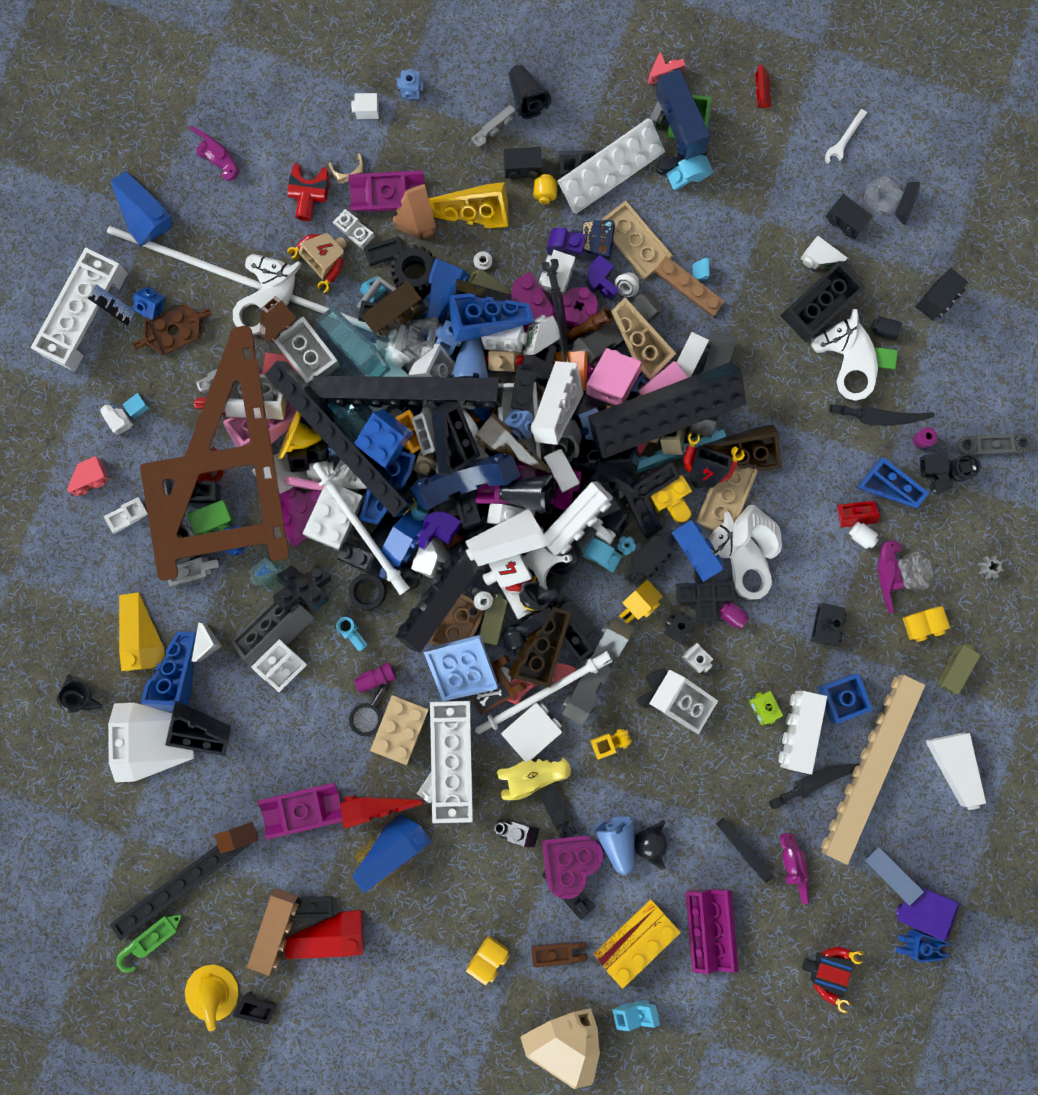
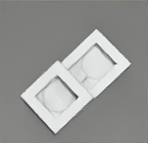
[104,497,148,534]

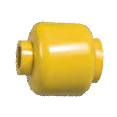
[533,174,558,204]

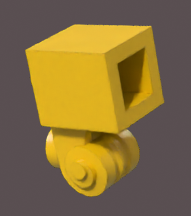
[590,729,632,759]

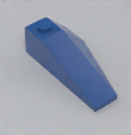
[110,172,172,247]

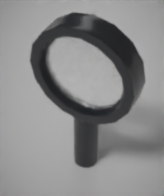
[349,685,389,736]

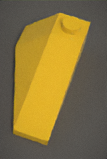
[429,182,509,229]
[119,592,165,672]

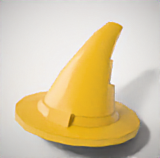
[278,411,323,459]
[185,964,239,1031]

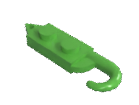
[116,914,183,973]

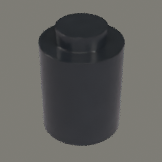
[871,316,902,340]

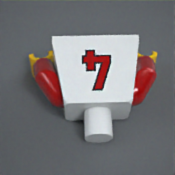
[483,554,537,592]

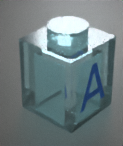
[248,557,280,588]

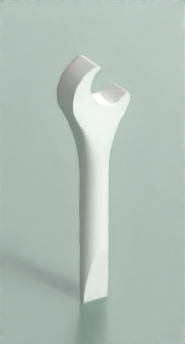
[825,109,867,164]

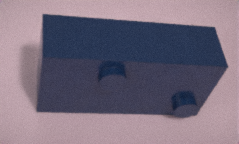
[656,68,710,161]

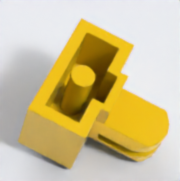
[648,475,692,523]
[618,580,663,624]

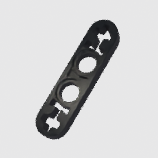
[716,818,773,883]

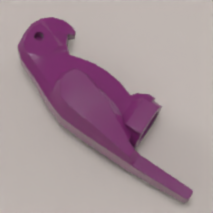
[189,126,240,181]
[877,541,905,613]
[780,833,810,904]

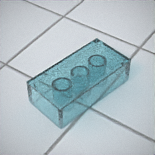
[316,306,391,377]

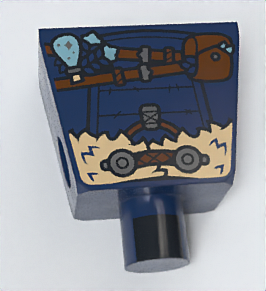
[571,219,616,259]

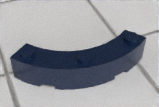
[410,453,521,510]

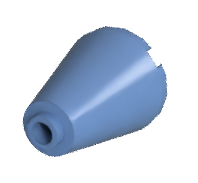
[451,338,489,378]
[594,816,635,875]

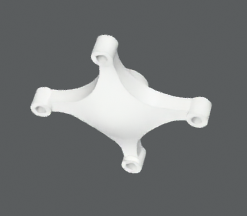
[523,527,572,591]

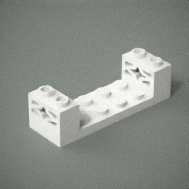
[31,247,128,372]
[430,701,473,823]

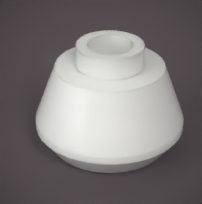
[615,272,639,297]

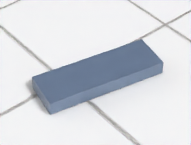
[865,847,924,906]

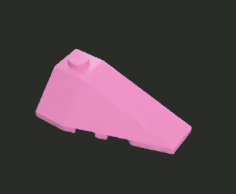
[223,402,303,447]

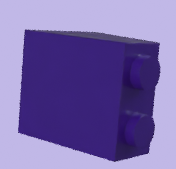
[896,886,961,941]

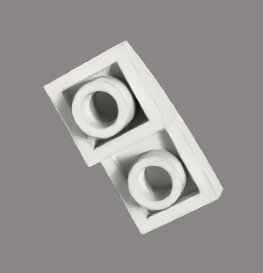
[333,209,375,250]

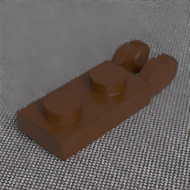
[531,941,588,967]

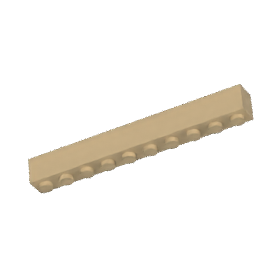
[821,675,925,865]

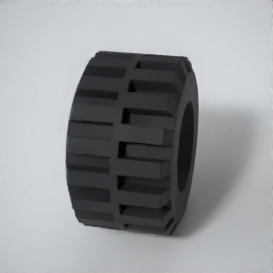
[391,245,436,297]

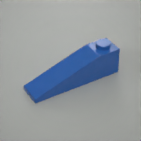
[422,259,471,340]
[450,293,534,341]
[360,450,417,525]
[141,631,196,712]
[352,814,431,893]

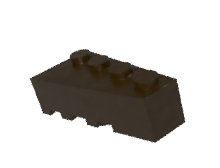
[508,605,571,688]

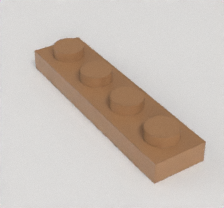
[654,256,725,317]

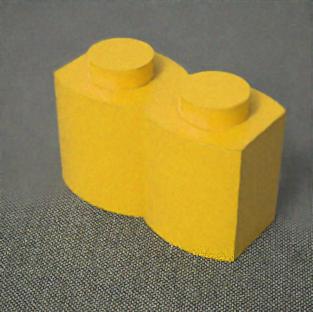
[902,606,950,642]
[466,935,509,985]

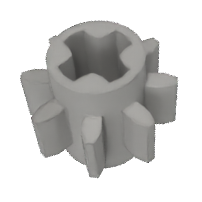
[978,556,1004,579]

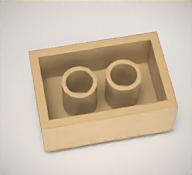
[370,695,430,765]

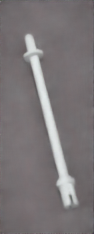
[313,463,410,595]
[475,651,613,734]

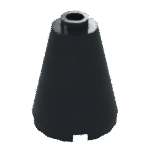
[508,65,551,119]
[499,475,556,515]

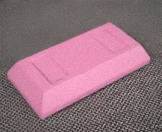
[284,477,324,491]

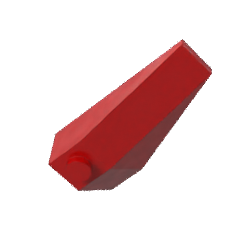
[340,794,424,829]
[284,910,365,959]

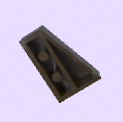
[361,280,428,339]

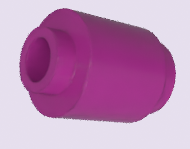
[913,427,938,449]
[719,602,749,629]

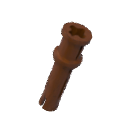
[567,307,614,345]

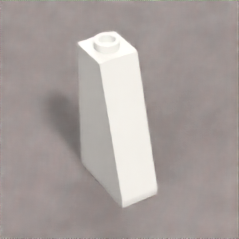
[676,332,709,378]
[465,509,548,566]
[926,733,986,810]

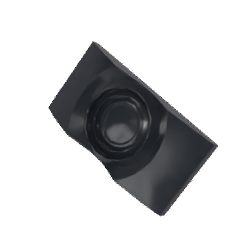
[529,511,598,593]

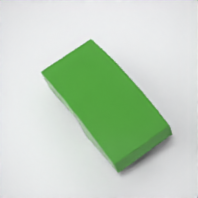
[874,348,898,369]

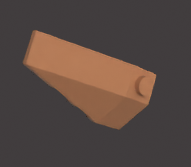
[393,184,437,239]

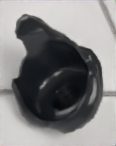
[519,582,560,613]

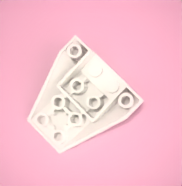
[108,703,194,782]

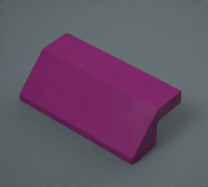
[686,889,739,974]

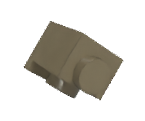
[413,449,437,475]

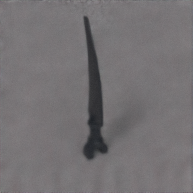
[541,259,568,362]
[829,404,935,425]
[769,763,860,809]

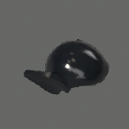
[56,674,103,713]
[635,820,668,871]

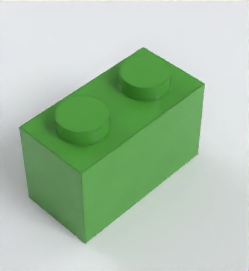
[187,500,235,535]

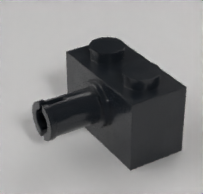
[811,603,846,646]

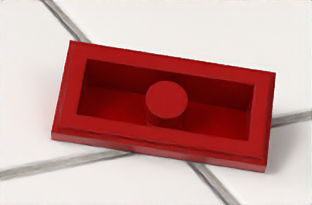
[755,65,771,108]
[837,500,880,528]

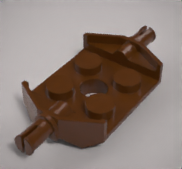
[132,302,212,356]

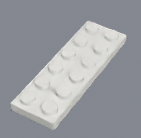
[558,118,665,214]

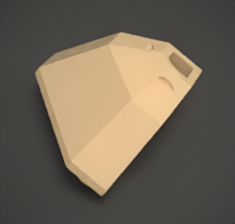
[520,1008,600,1089]

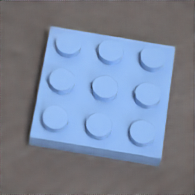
[424,635,499,701]

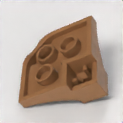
[428,594,483,646]

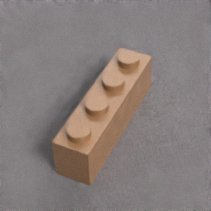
[247,888,299,976]

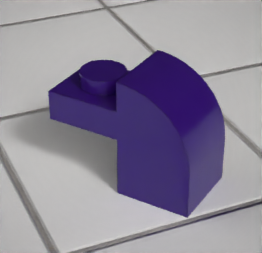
[546,228,587,255]
[587,254,619,300]
[418,512,461,550]

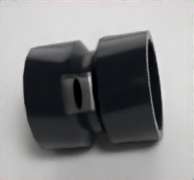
[948,454,981,482]

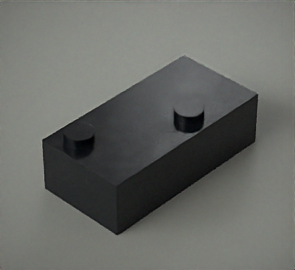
[780,261,865,343]

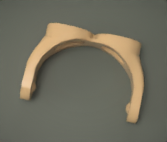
[328,153,364,184]

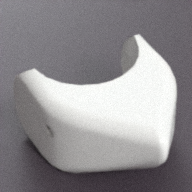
[733,505,782,559]

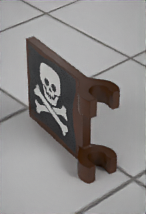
[470,655,526,715]

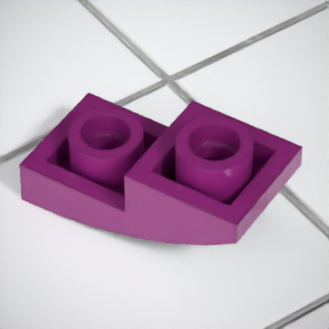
[554,469,581,511]

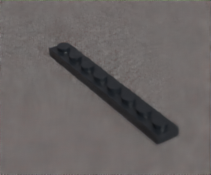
[109,843,252,941]

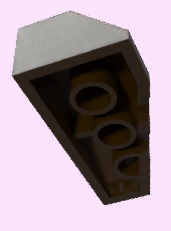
[701,425,782,471]

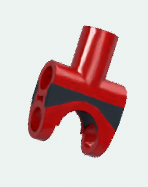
[287,163,329,222]

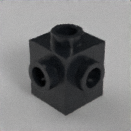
[664,612,694,644]

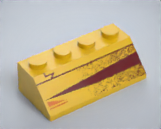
[594,899,681,989]

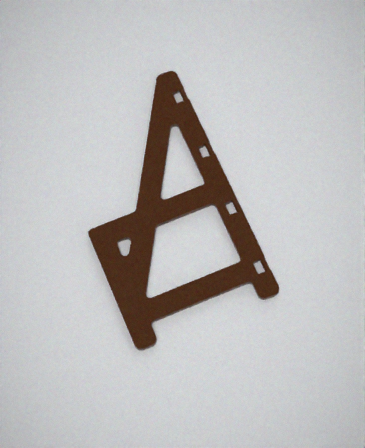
[140,326,290,581]

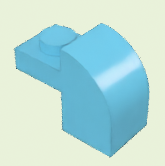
[667,155,714,190]
[583,538,622,572]
[612,1000,660,1031]

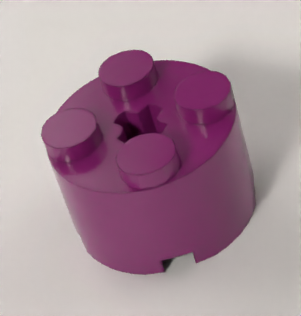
[562,287,598,328]

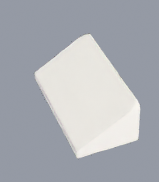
[544,449,580,493]

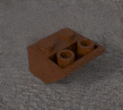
[259,296,296,343]

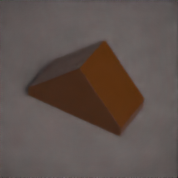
[214,821,259,854]

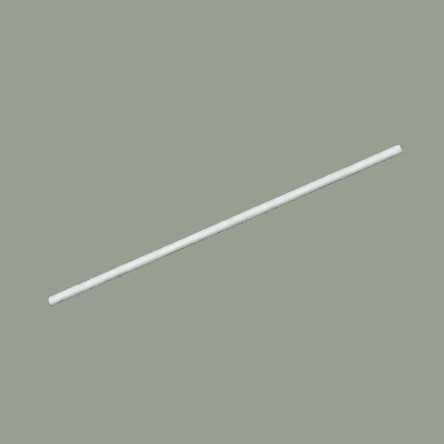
[107,226,386,337]

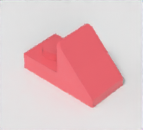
[648,52,685,85]

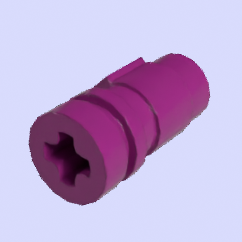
[354,662,397,693]

